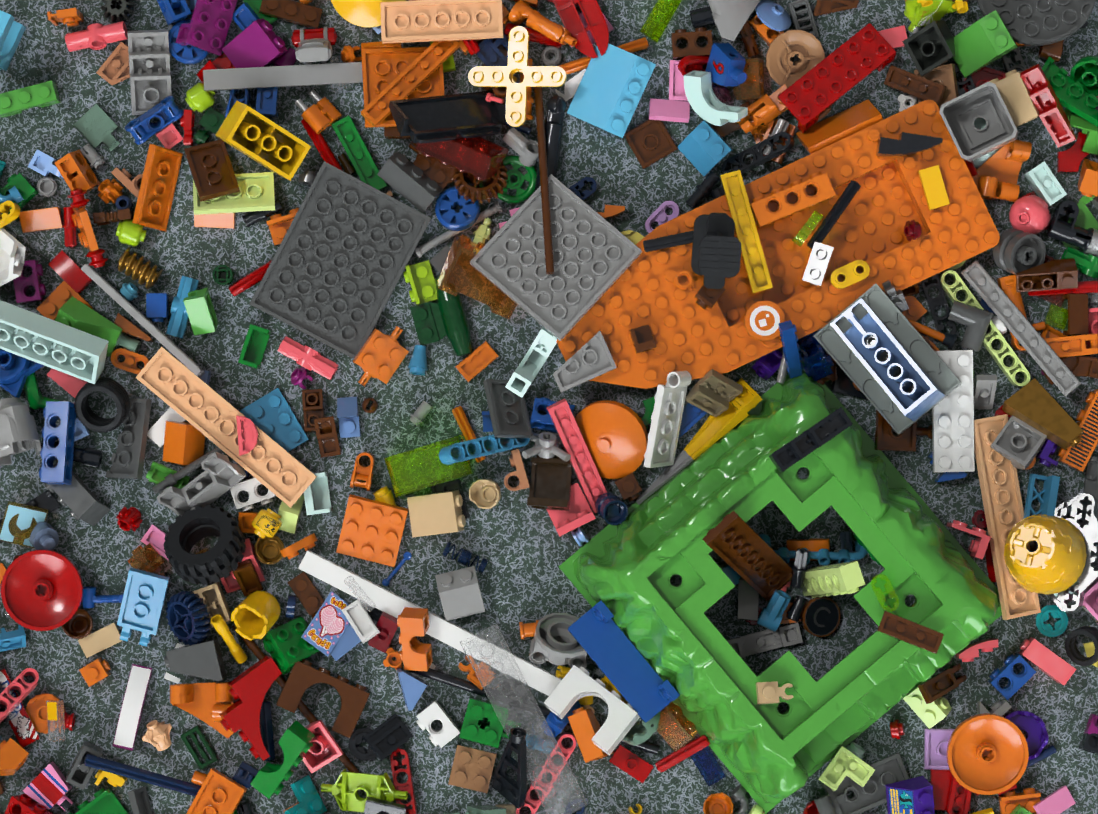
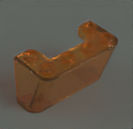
[436,234,517,319]

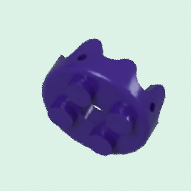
[1004,710,1049,760]

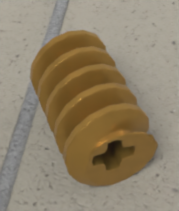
[118,247,163,289]

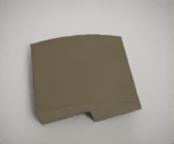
[685,369,743,417]

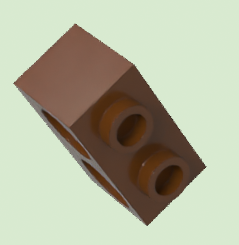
[671,28,713,60]

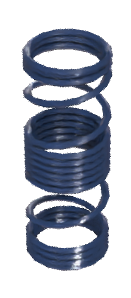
[442,542,488,574]

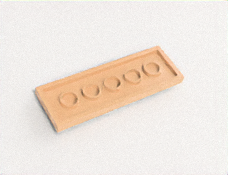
[380,0,504,44]

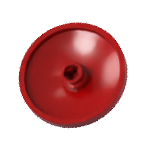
[1,549,83,631]

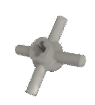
[522,431,571,462]

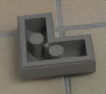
[948,300,993,352]

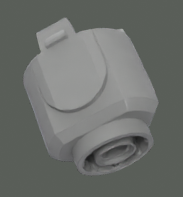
[0,397,41,466]

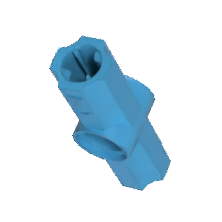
[166,276,199,339]

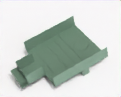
[73,102,120,152]

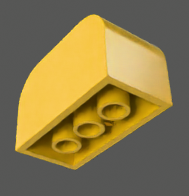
[215,100,311,181]

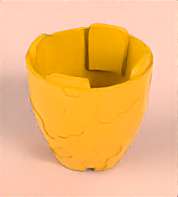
[1004,514,1087,594]

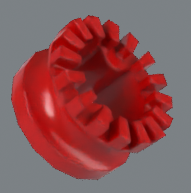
[62,712,76,731]

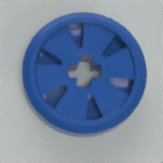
[168,20,209,65]
[435,187,480,231]

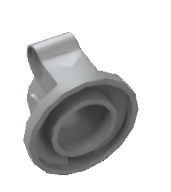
[529,613,588,668]

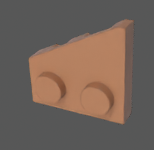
[96,42,130,86]

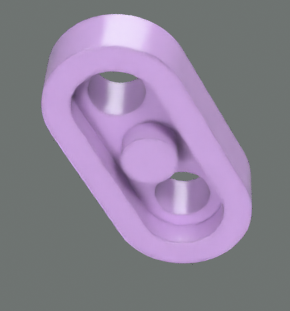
[645,201,679,233]

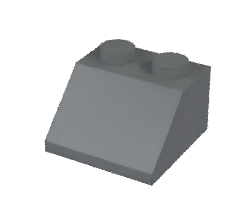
[435,566,485,621]

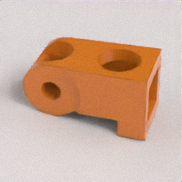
[749,14,784,46]

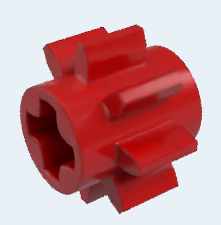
[116,507,143,531]

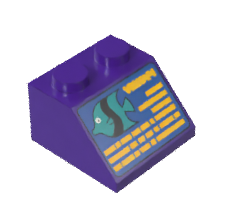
[885,776,935,814]

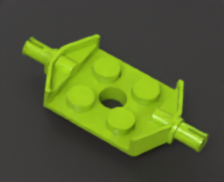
[321,769,408,812]

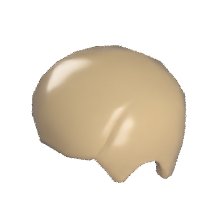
[469,479,501,509]

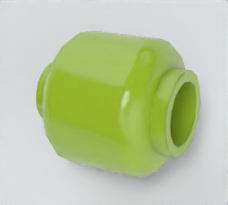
[185,82,216,112]
[116,219,147,247]

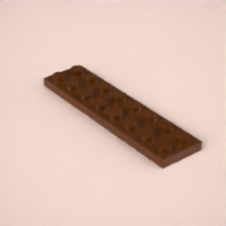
[703,510,793,601]

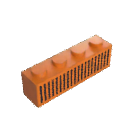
[1058,389,1098,472]

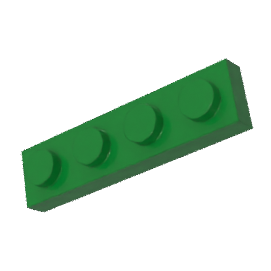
[331,115,387,190]

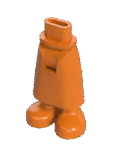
[508,0,577,47]

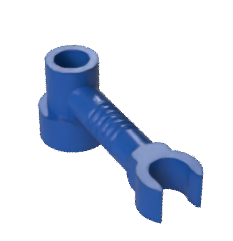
[82,586,124,608]

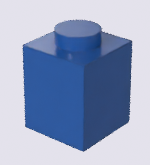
[146,293,169,322]

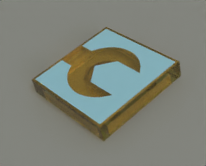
[0,501,48,548]

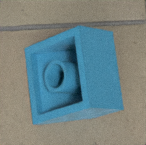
[677,120,733,176]

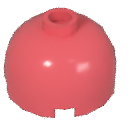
[1009,195,1051,235]

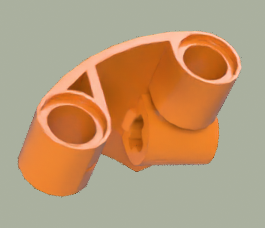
[972,140,1032,202]
[170,682,234,739]

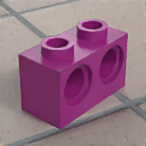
[13,260,46,304]

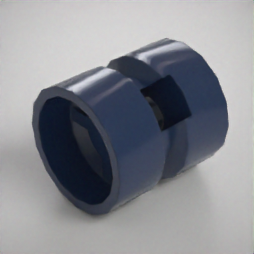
[595,493,628,525]

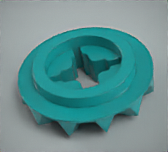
[1036,605,1068,637]

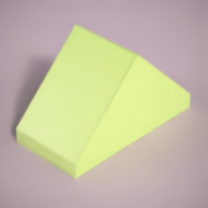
[278,494,305,534]

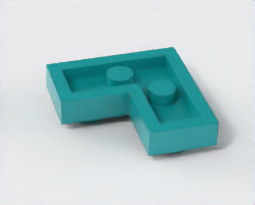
[284,775,327,814]

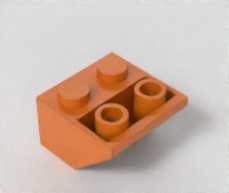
[0,738,29,776]

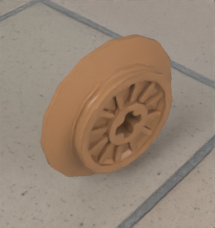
[766,30,825,88]

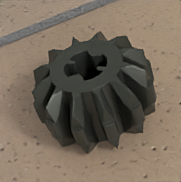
[100,0,135,23]

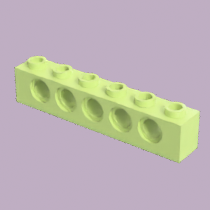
[802,561,866,598]

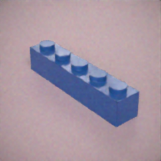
[778,320,803,379]

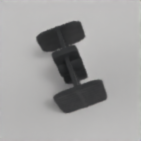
[691,213,741,289]

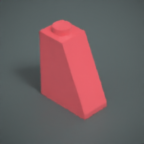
[1019,637,1076,685]

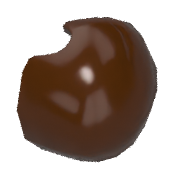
[61,609,93,639]

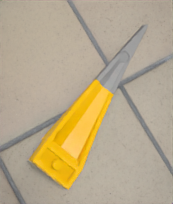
[636,378,763,505]

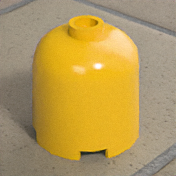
[231,591,281,641]

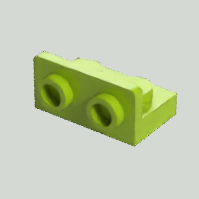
[403,260,437,305]

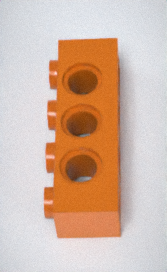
[750,171,836,228]

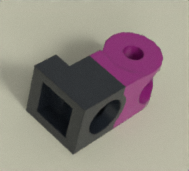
[1078,713,1098,754]

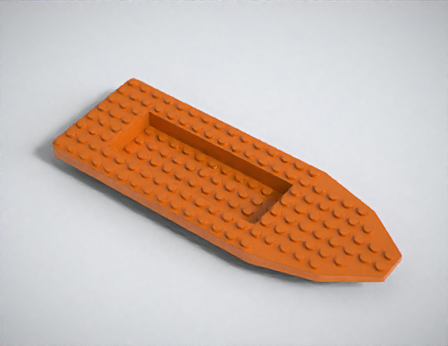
[556,99,1000,389]

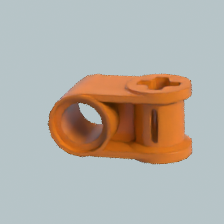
[350,452,375,491]

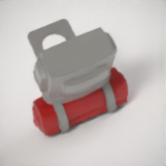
[291,26,338,65]

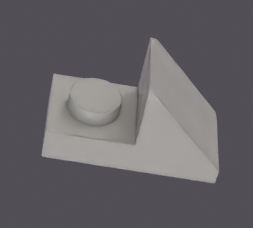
[973,375,997,409]
[977,700,1012,716]

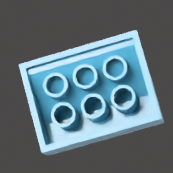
[567,43,656,138]

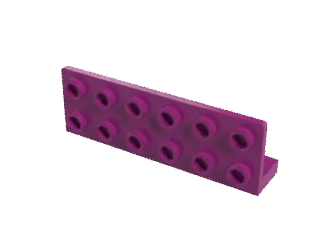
[175,0,237,56]

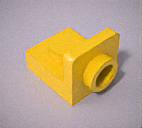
[94,770,128,787]

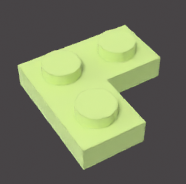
[818,746,875,791]

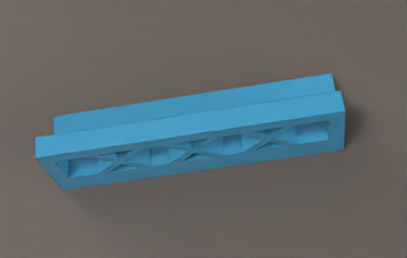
[1023,473,1060,552]

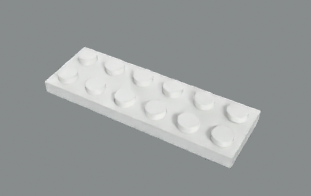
[932,350,975,473]

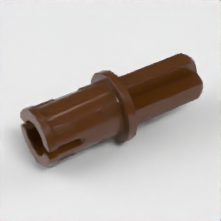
[740,20,760,58]

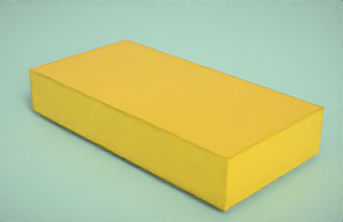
[918,165,950,210]

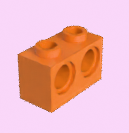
[54,150,100,194]

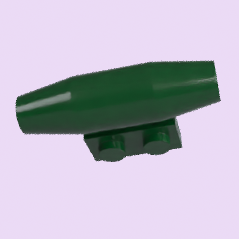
[410,275,472,356]

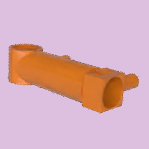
[997,275,1046,351]

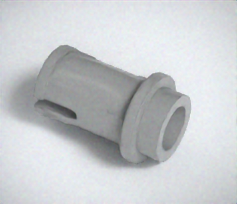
[80,143,105,169]
[409,400,433,427]

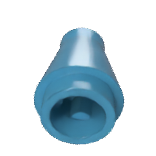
[408,345,428,376]

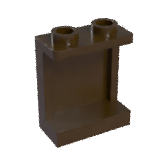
[527,455,573,511]

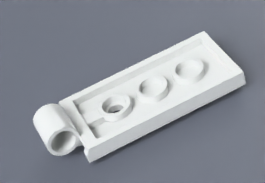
[644,370,692,468]

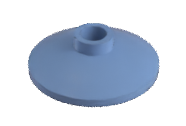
[755,0,791,32]

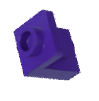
[752,349,783,380]
[1036,438,1059,468]

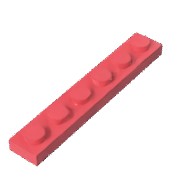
[546,398,607,513]

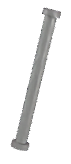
[415,201,503,258]

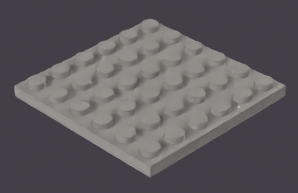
[470,174,642,341]

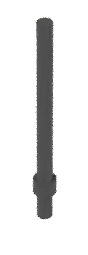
[152,424,257,494]

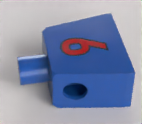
[705,43,747,86]

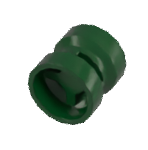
[212,265,235,286]

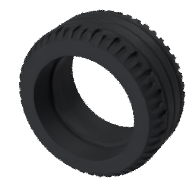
[74,377,130,433]

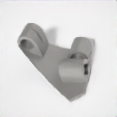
[707,0,760,42]

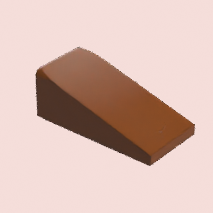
[114,313,154,343]

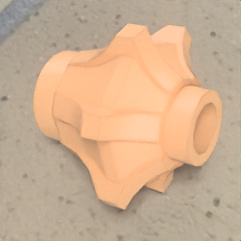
[142,720,172,751]

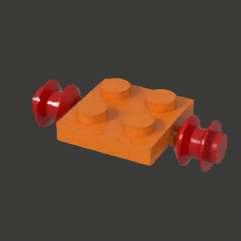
[67,188,108,268]

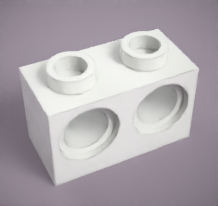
[230,478,276,512]

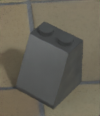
[164,638,227,681]

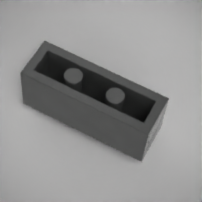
[377,151,443,213]

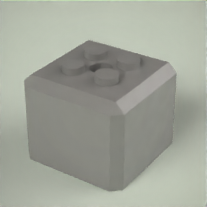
[939,82,1019,162]

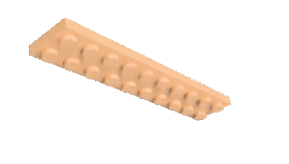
[135,347,317,508]
[974,414,1041,620]

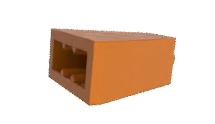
[568,707,614,763]

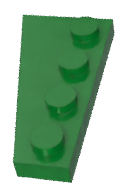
[1042,56,1098,127]

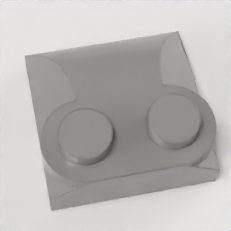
[991,415,1047,469]

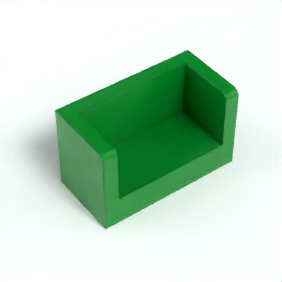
[238,324,272,369]

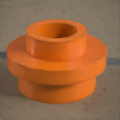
[673,269,694,290]

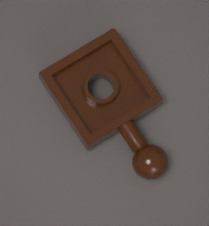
[875,410,932,451]

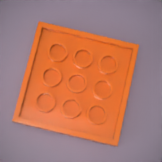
[361,47,445,128]

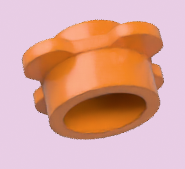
[383,648,402,670]

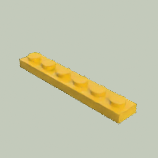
[720,170,773,293]

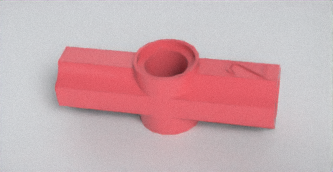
[65,21,128,52]
[278,336,339,380]

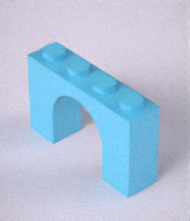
[0,10,26,71]

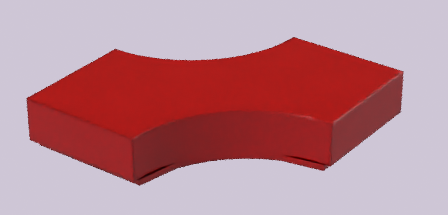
[1057,132,1091,172]

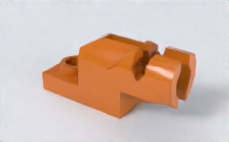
[737,84,787,134]

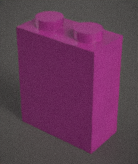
[222,18,287,68]

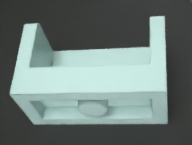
[1024,161,1067,206]
[304,472,332,515]

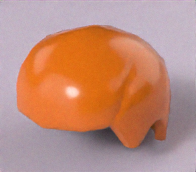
[703,792,734,814]

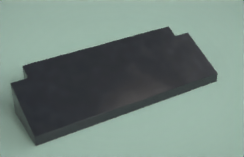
[389,90,506,143]

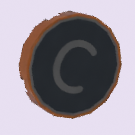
[801,597,840,637]

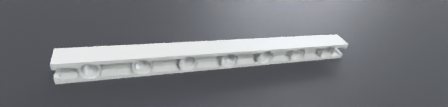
[298,550,562,696]

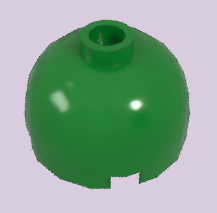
[1070,56,1098,96]

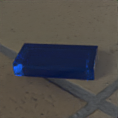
[690,746,726,786]

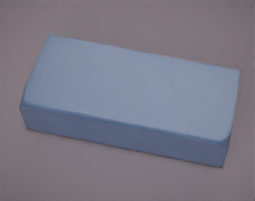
[330,624,361,661]

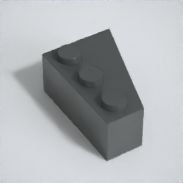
[45,461,111,526]

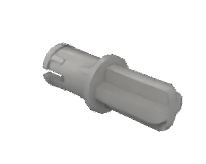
[762,118,789,155]

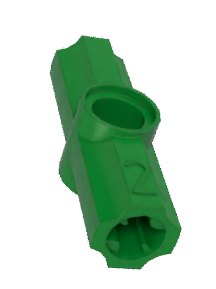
[1061,246,1098,279]

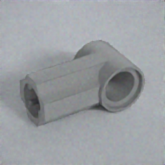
[502,127,539,167]

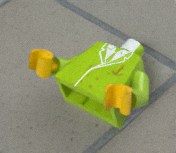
[904,0,969,34]

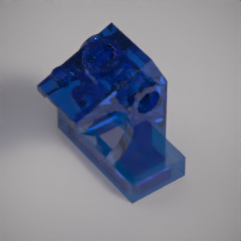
[797,328,834,381]

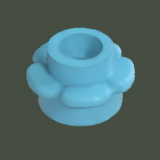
[120,282,138,301]

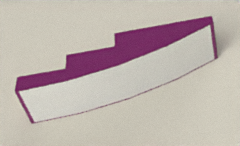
[113,664,153,751]

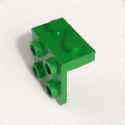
[263,617,319,675]

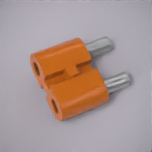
[295,90,342,134]

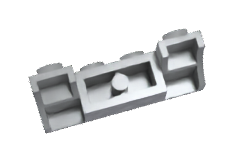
[156,452,246,516]

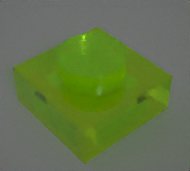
[1044,304,1068,330]

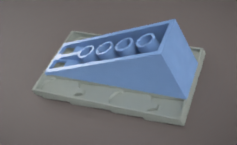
[814,283,962,435]

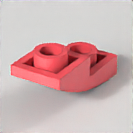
[956,638,999,662]

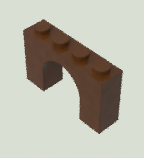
[276,659,370,738]

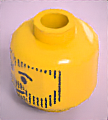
[252,508,282,539]

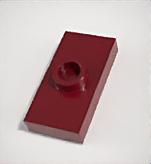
[368,612,398,653]

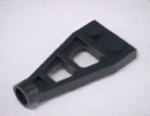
[492,727,527,809]

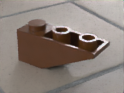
[1016,258,1078,292]

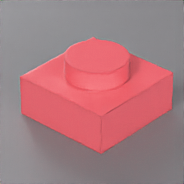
[155,123,183,149]

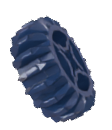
[165,591,212,645]

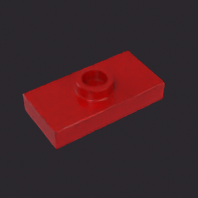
[609,744,654,783]

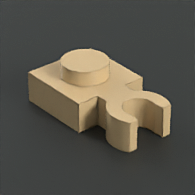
[756,681,794,704]

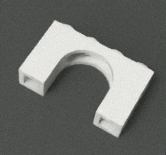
[544,665,640,756]

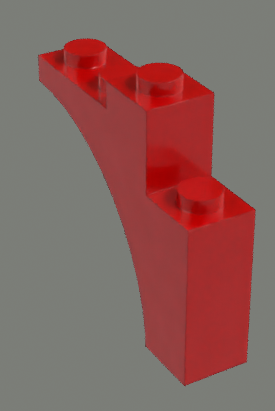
[219,655,282,761]

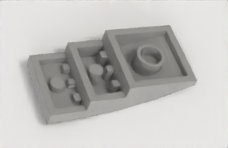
[127,29,172,115]

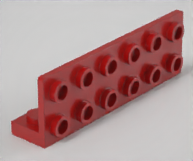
[778,23,896,133]

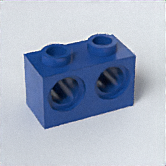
[530,397,575,433]
[988,653,1036,700]

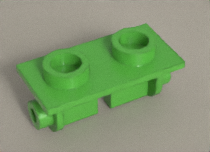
[146,461,190,489]

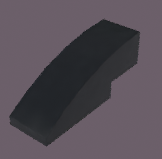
[876,132,943,157]

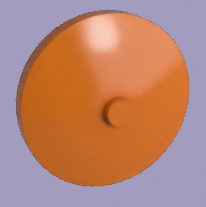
[575,400,648,479]
[946,713,1029,795]

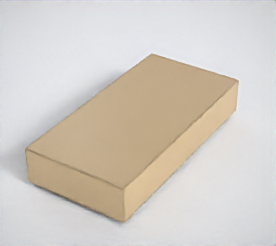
[78,622,123,658]

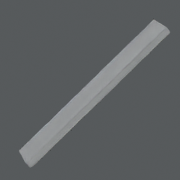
[203,62,363,91]
[961,260,1081,397]
[81,264,205,378]

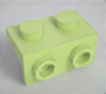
[903,682,952,729]

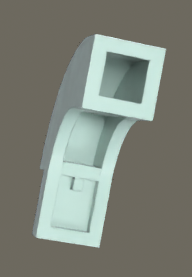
[683,70,748,126]
[505,327,557,398]

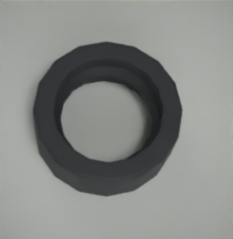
[1065,626,1098,666]

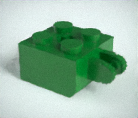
[459,697,521,748]

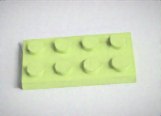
[193,172,275,215]

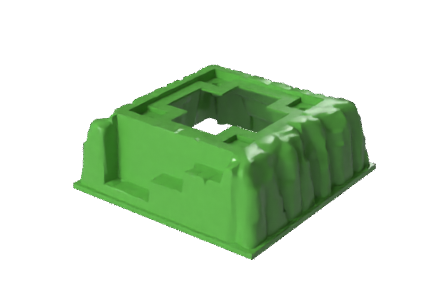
[558,360,1002,813]

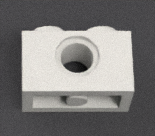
[416,700,461,748]

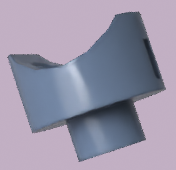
[29,522,59,550]

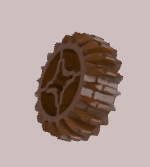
[454,151,508,205]

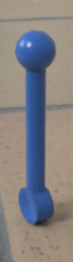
[382,552,412,586]

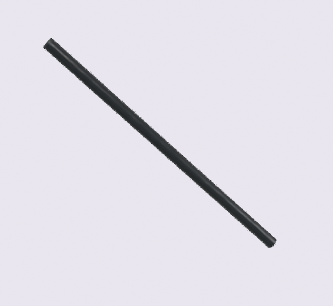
[409,668,660,755]

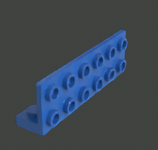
[568,601,680,723]

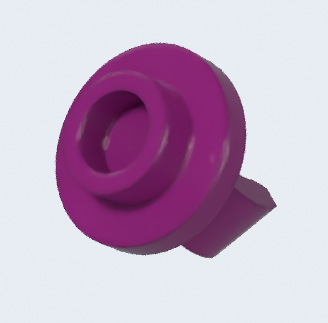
[291,367,313,389]

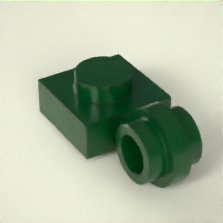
[193,107,225,145]

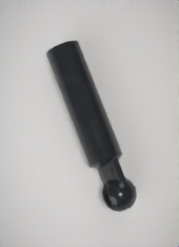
[534,96,566,192]

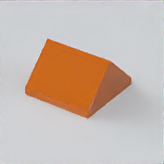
[162,421,205,465]

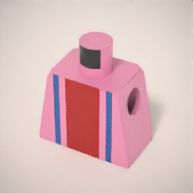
[23,762,73,811]

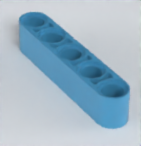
[439,434,530,465]

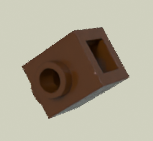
[614,473,642,502]

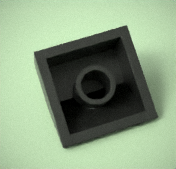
[902,20,955,76]

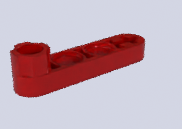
[390,748,418,814]

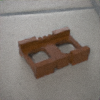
[92,208,134,226]

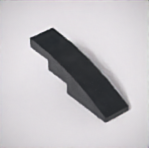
[769,407,853,473]

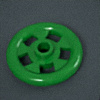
[491,156,537,204]

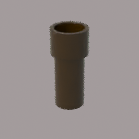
[338,153,356,175]

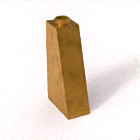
[1002,378,1083,450]

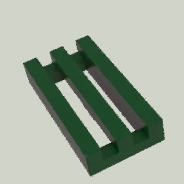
[180,725,218,770]

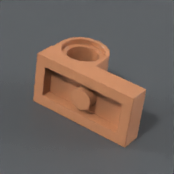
[111,167,143,198]
[504,449,530,491]

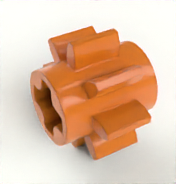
[98,178,123,204]

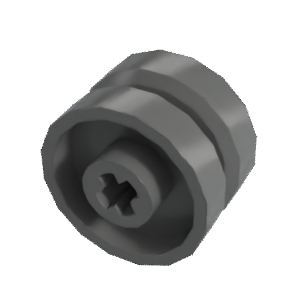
[993,228,1046,275]

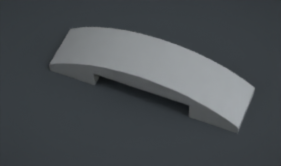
[727,623,803,658]

